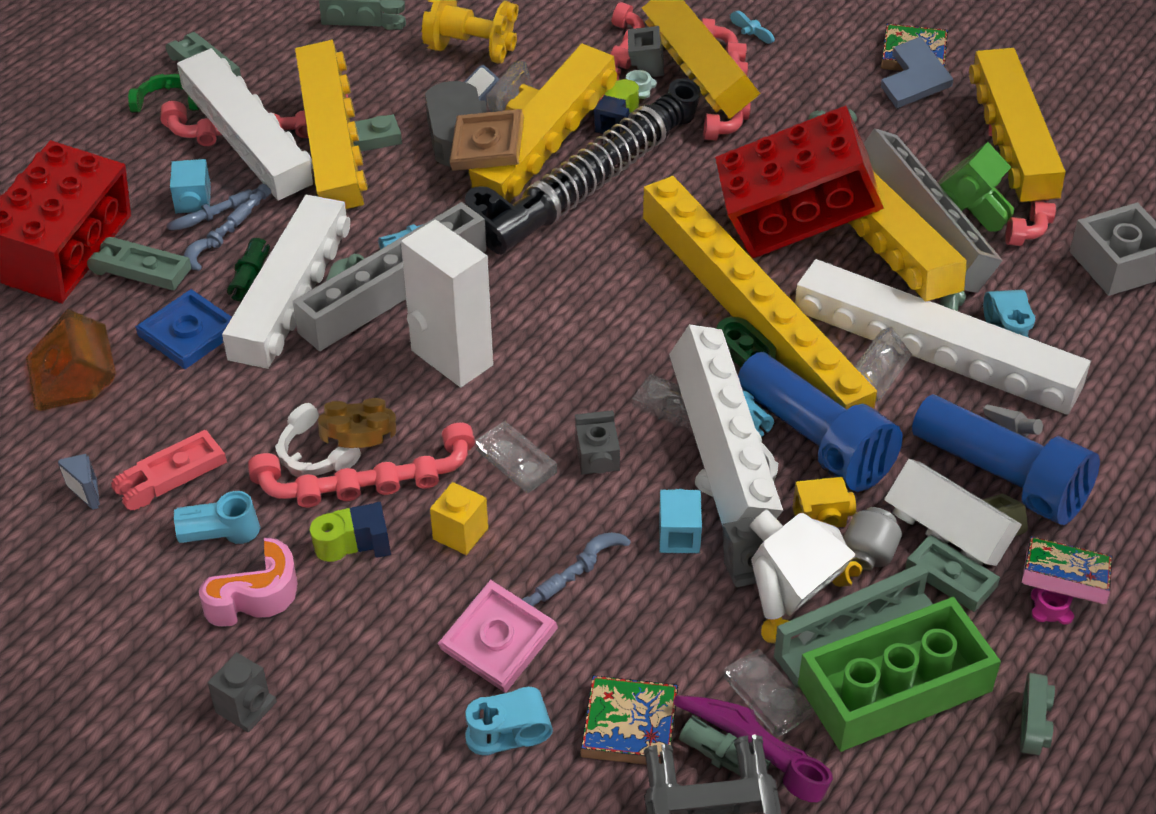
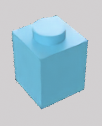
[170,159,211,214]
[659,489,702,553]

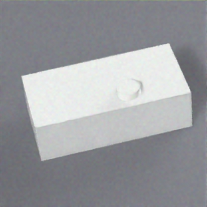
[401,219,493,388]

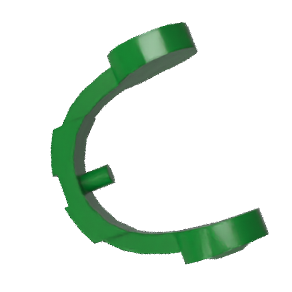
[128,74,200,113]

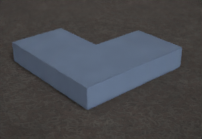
[881,36,953,108]

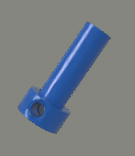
[738,352,903,492]
[912,394,1100,525]

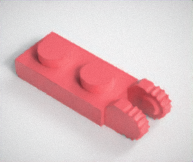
[111,430,227,511]

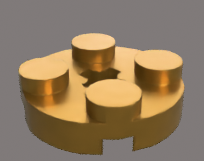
[318,398,396,448]

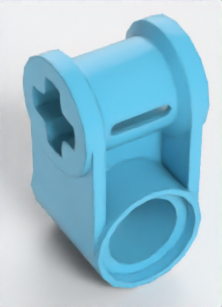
[983,289,1035,338]
[465,687,553,755]

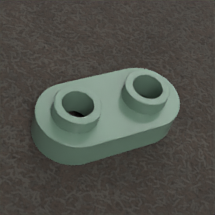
[1020,672,1055,756]

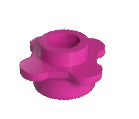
[1031,587,1074,625]

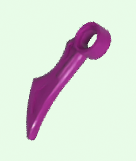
[673,695,833,802]

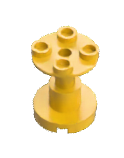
[422,0,519,64]

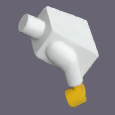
[749,509,862,644]

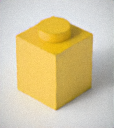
[430,482,488,555]

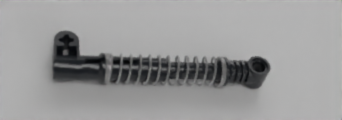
[465,78,701,255]

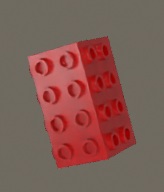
[715,105,884,259]
[0,140,131,304]

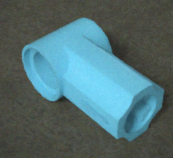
[174,491,260,544]

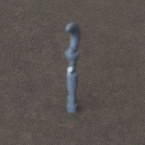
[183,183,271,271]
[166,189,256,231]
[522,532,631,607]

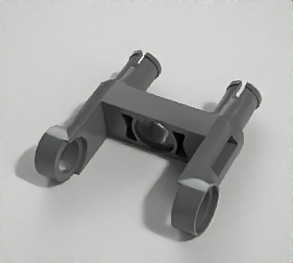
[644,735,781,814]

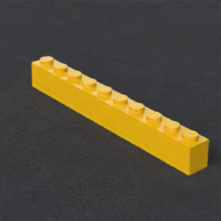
[643,176,877,409]

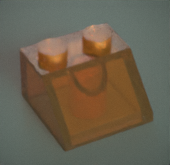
[26,309,116,411]

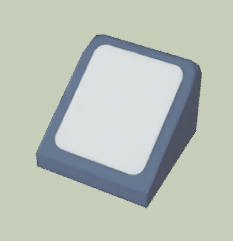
[464,65,501,104]
[58,454,100,509]

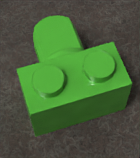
[938,142,1014,232]

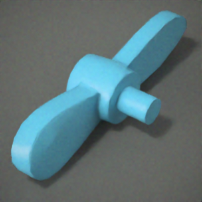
[730,11,775,44]

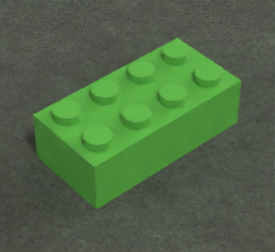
[798,597,1001,752]

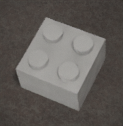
[1069,202,1156,296]

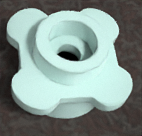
[626,70,656,99]

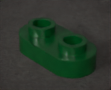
[716,317,776,367]

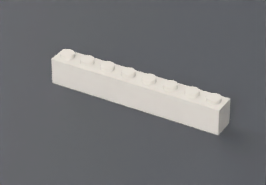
[795,259,1091,415]

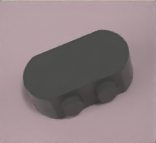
[425,81,487,167]

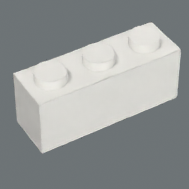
[884,459,1022,566]

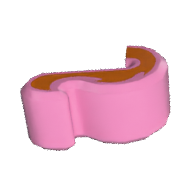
[199,538,298,627]

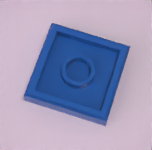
[135,289,232,369]

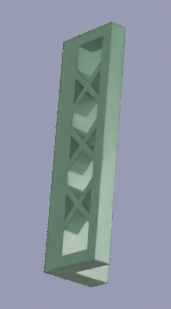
[774,563,933,688]

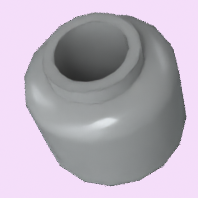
[843,507,902,571]

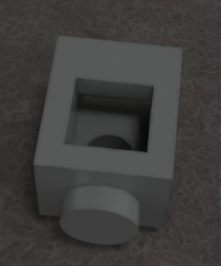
[628,26,664,77]
[575,410,620,475]
[723,518,764,587]
[207,652,277,733]

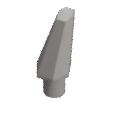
[983,404,1043,437]

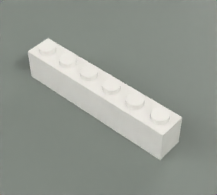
[177,48,313,201]
[222,194,350,369]
[669,324,783,526]

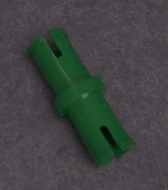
[227,238,270,302]

